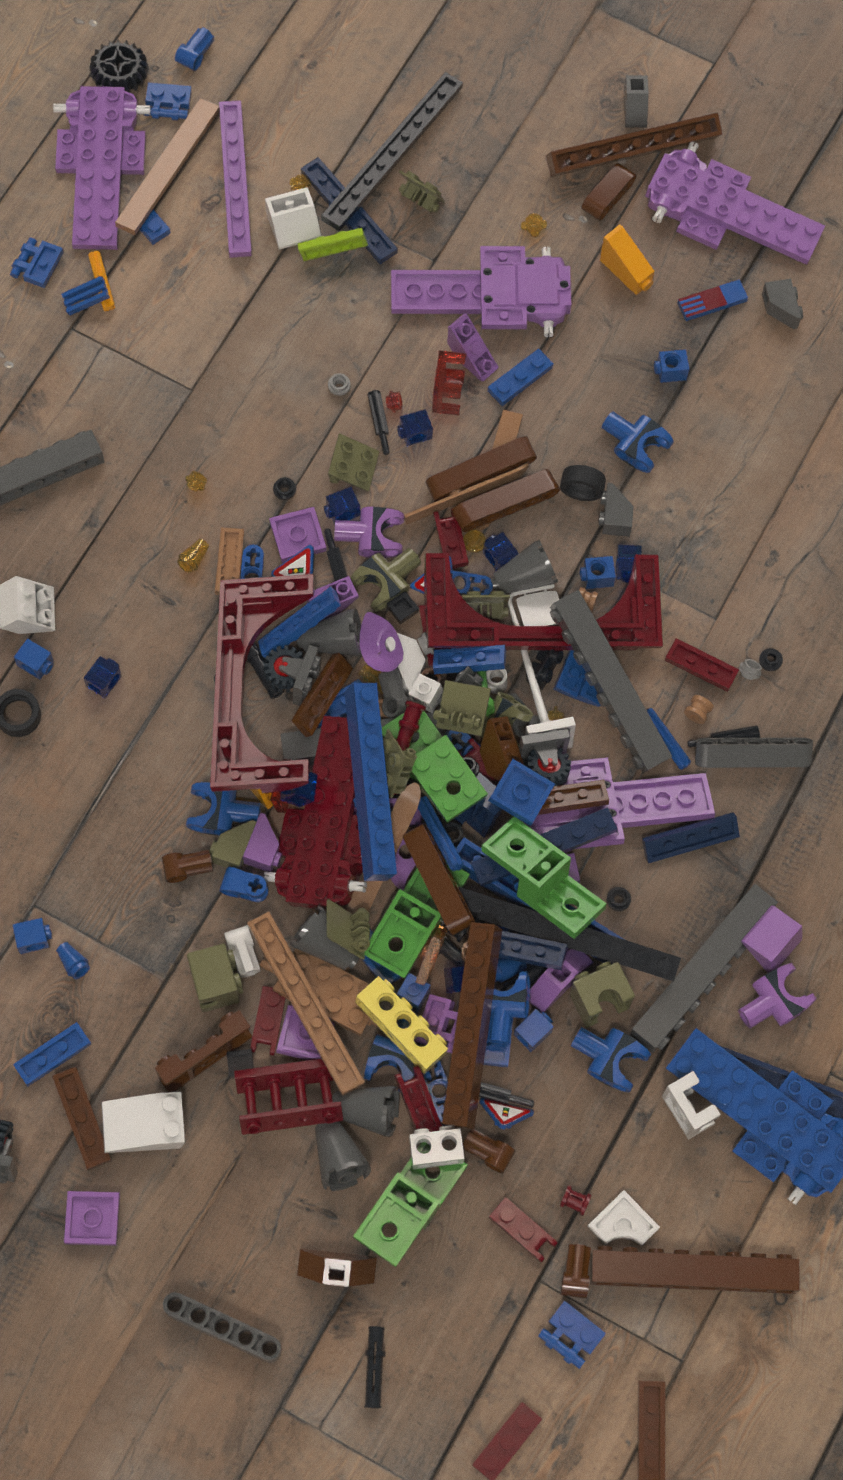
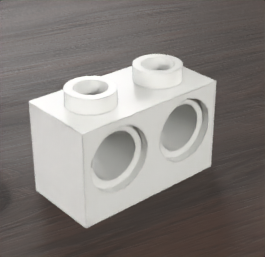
[409,1126,464,1169]

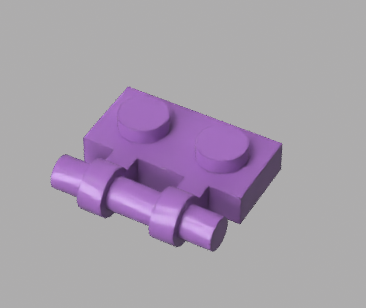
[414,994,458,1054]

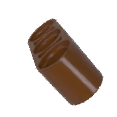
[581,163,637,221]

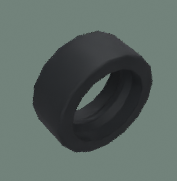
[560,465,606,501]
[0,689,41,737]

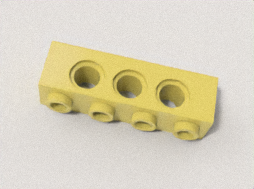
[355,976,448,1074]

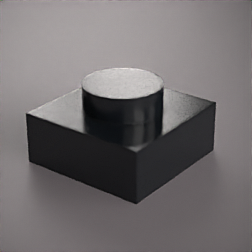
[386,591,419,625]
[226,1049,254,1079]

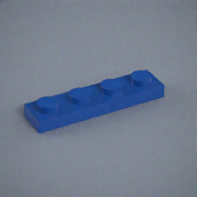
[258,586,341,658]

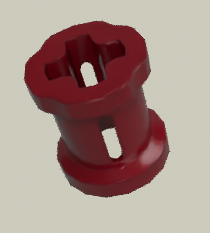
[560,1185,592,1216]

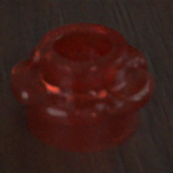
[386,391,403,413]

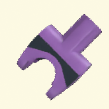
[334,507,404,558]
[738,963,817,1028]

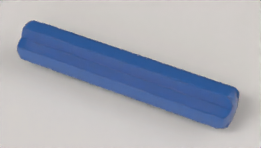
[647,708,691,770]

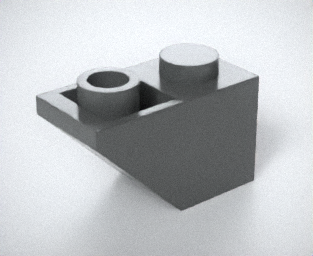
[623,75,649,127]
[762,279,803,329]
[599,483,634,537]

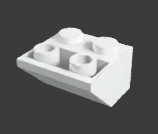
[265,187,321,250]
[0,576,55,634]

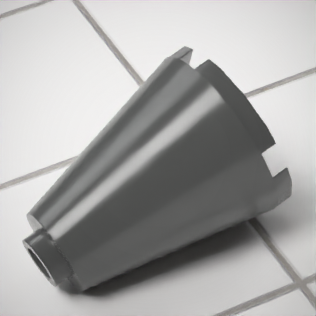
[491,540,558,594]
[297,609,362,656]
[290,905,360,970]
[332,1086,400,1137]
[315,1121,371,1191]

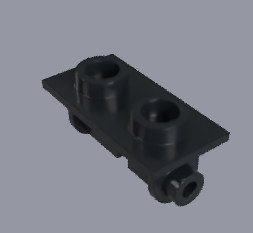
[526,649,564,690]

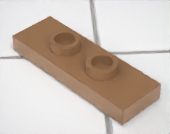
[215,528,245,595]

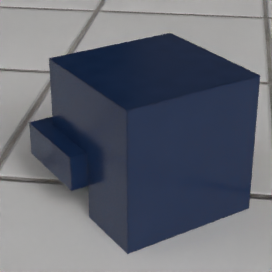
[453,772,503,838]

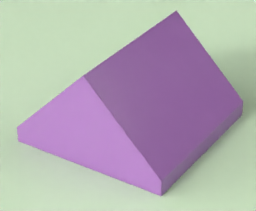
[741,905,802,973]

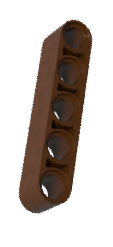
[425,436,537,502]
[452,469,560,532]
[402,823,475,935]

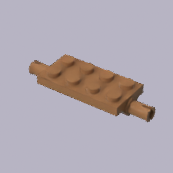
[259,949,398,1037]

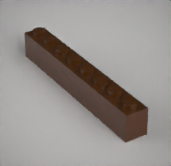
[546,112,723,177]
[442,922,502,1130]
[590,1246,800,1294]

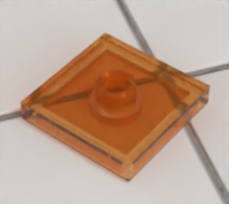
[415,925,448,985]

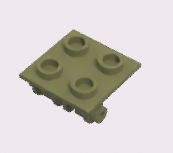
[399,170,445,213]
[328,433,379,492]
[462,591,510,619]
[433,680,491,736]
[383,730,417,798]
[327,899,370,960]

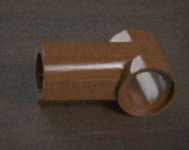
[162,850,213,883]
[463,1129,516,1174]
[561,1244,591,1299]

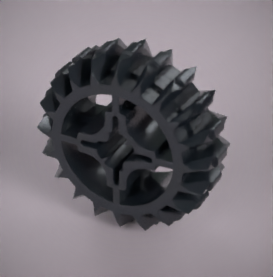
[89,39,148,93]

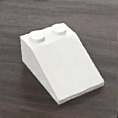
[101,1092,185,1153]

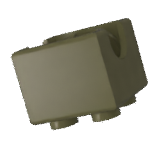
[187,944,243,1012]
[570,961,635,1028]

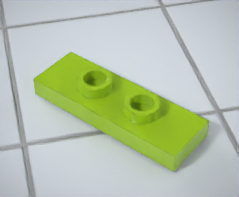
[297,228,368,261]

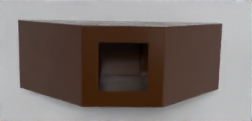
[479,716,524,781]
[297,1249,377,1287]

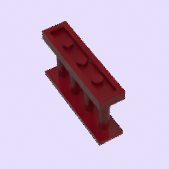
[234,1059,343,1135]

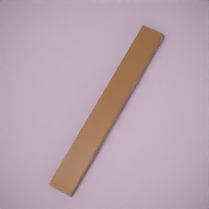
[115,98,219,235]
[247,912,365,1096]

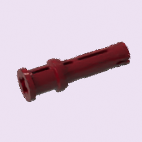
[396,701,426,751]

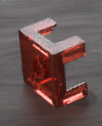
[432,350,466,416]

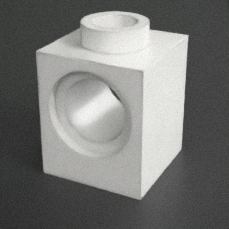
[408,674,443,713]

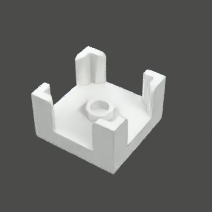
[662,1071,721,1140]

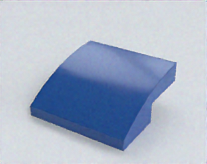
[553,650,601,707]

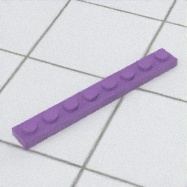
[219,101,252,258]

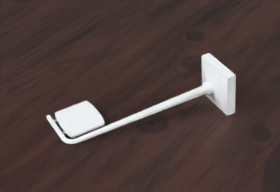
[508,584,576,749]

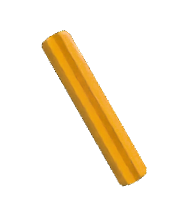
[88,251,115,311]

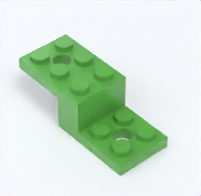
[382,703,488,823]
[481,817,607,939]
[365,859,470,979]
[353,1142,468,1267]

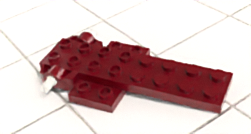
[263,716,367,910]

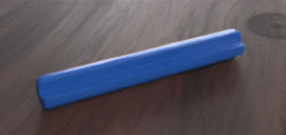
[418,796,464,871]

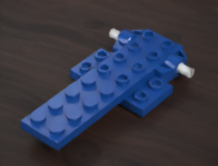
[666,1028,843,1205]

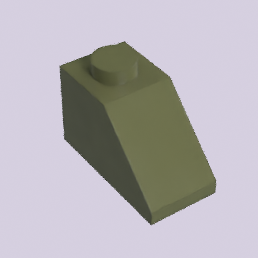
[210,820,257,870]

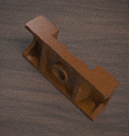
[155,1010,252,1093]

